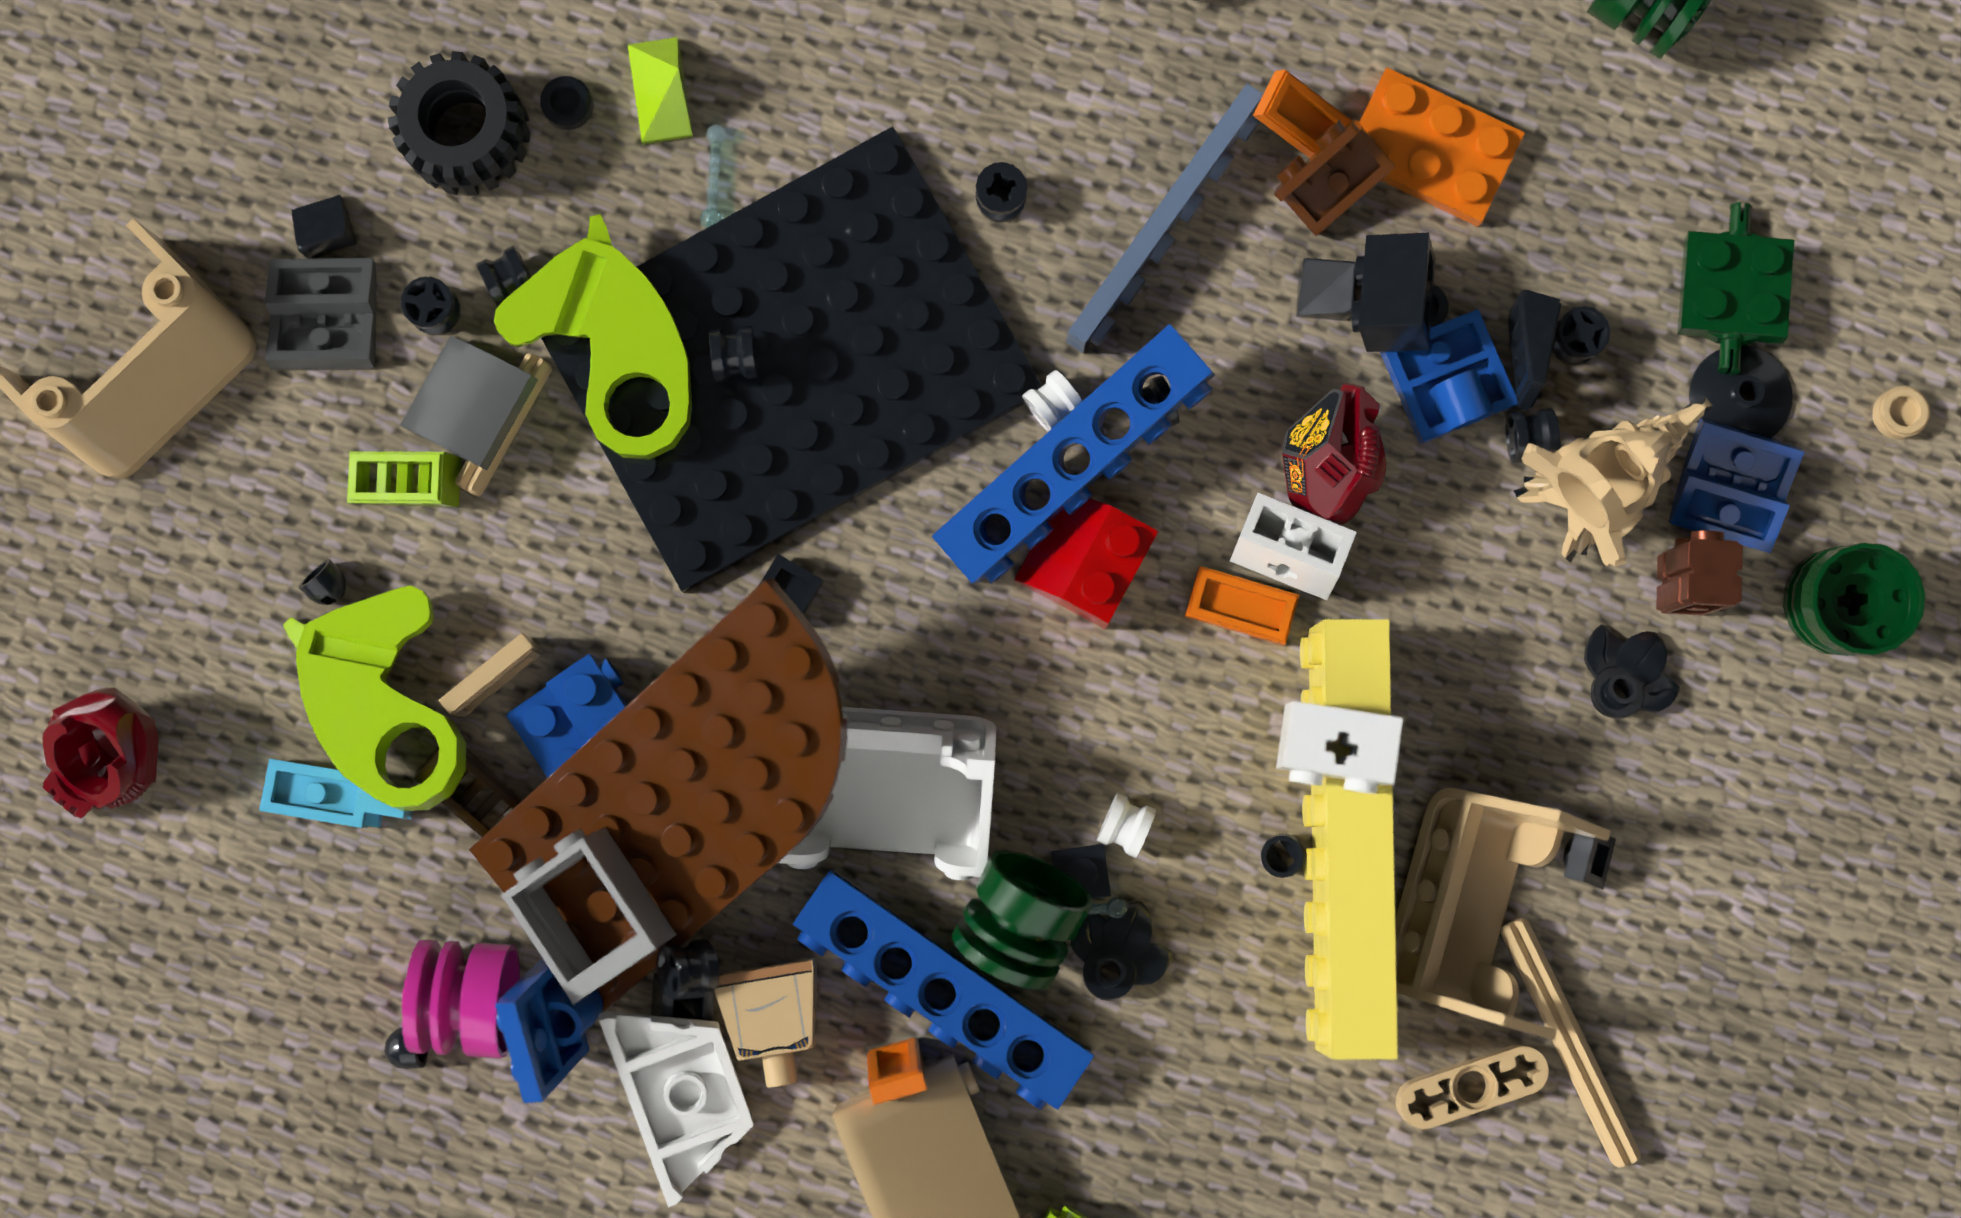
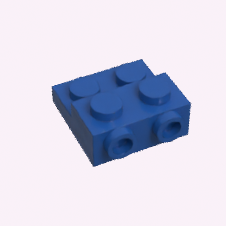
[505,654,628,778]

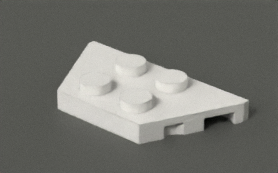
[599,1012,754,1207]

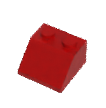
[1014,499,1159,629]

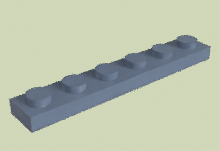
[1066,83,1263,354]

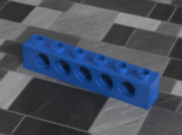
[931,324,1215,584]
[793,870,1094,1110]

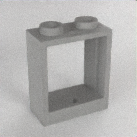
[501,827,676,1004]

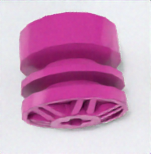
[402,939,520,1058]

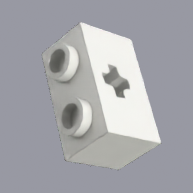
[1230,493,1357,600]
[1276,701,1403,794]

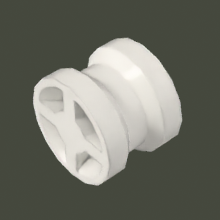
[1022,370,1082,432]
[1097,793,1156,858]

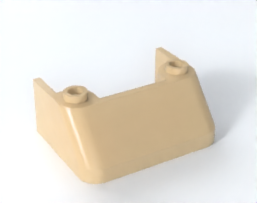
[0,218,257,479]
[1395,788,1611,1041]

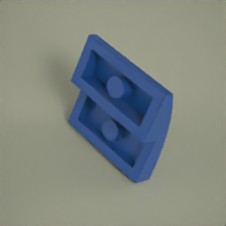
[1669,418,1805,554]

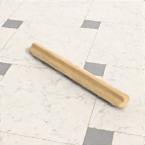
[1500,918,1641,1168]

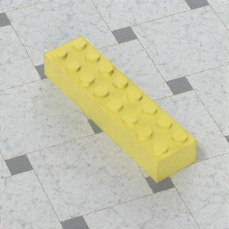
[1300,619,1398,1059]

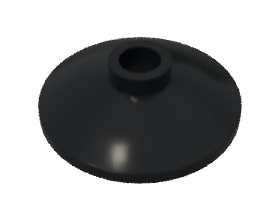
[1689,345,1793,438]

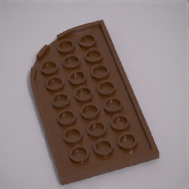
[469,578,847,1014]

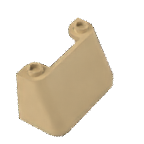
[832,1054,1033,1218]

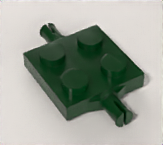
[1677,202,1794,375]

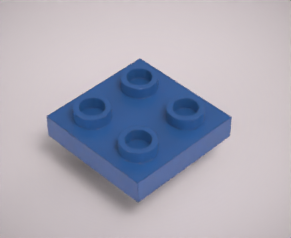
[1380,309,1517,445]
[495,958,603,1103]

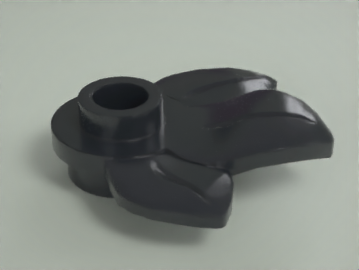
[1584,625,1680,719]
[1070,901,1172,1001]

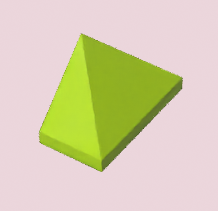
[628,37,693,144]

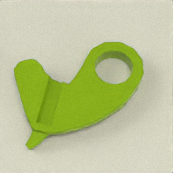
[283,585,466,811]

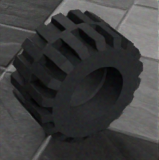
[388,51,530,196]

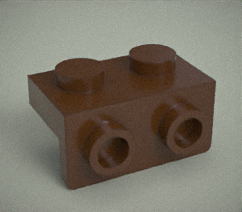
[1274,118,1396,236]

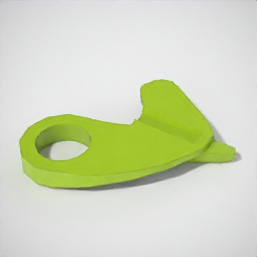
[494,214,692,460]

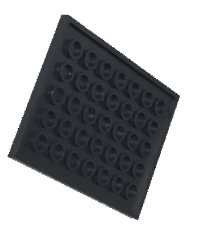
[541,126,1042,593]

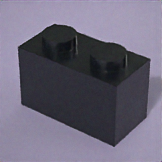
[1351,232,1436,352]

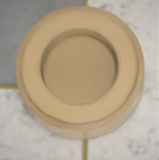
[1872,386,1930,440]

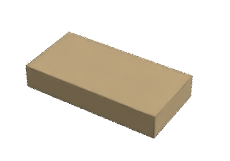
[438,633,542,718]

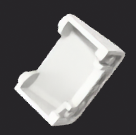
[779,707,996,880]

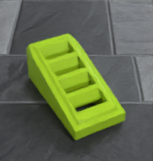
[347,451,462,507]

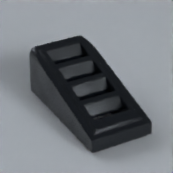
[1508,290,1562,411]

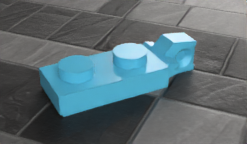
[259,759,413,828]

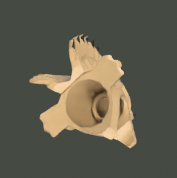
[1513,397,1713,567]

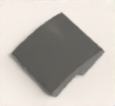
[265,258,377,370]
[400,336,538,470]

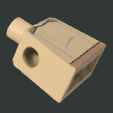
[714,958,817,1088]

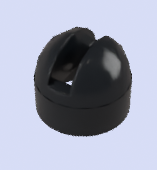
[298,559,346,606]
[1261,833,1304,878]
[384,1027,428,1069]

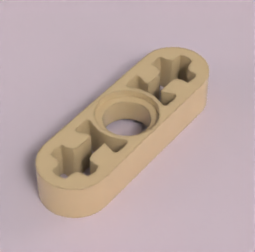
[1396,1044,1549,1129]

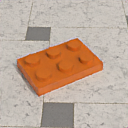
[1359,67,1525,227]

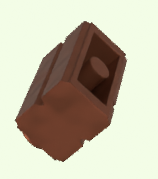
[1656,530,1743,616]

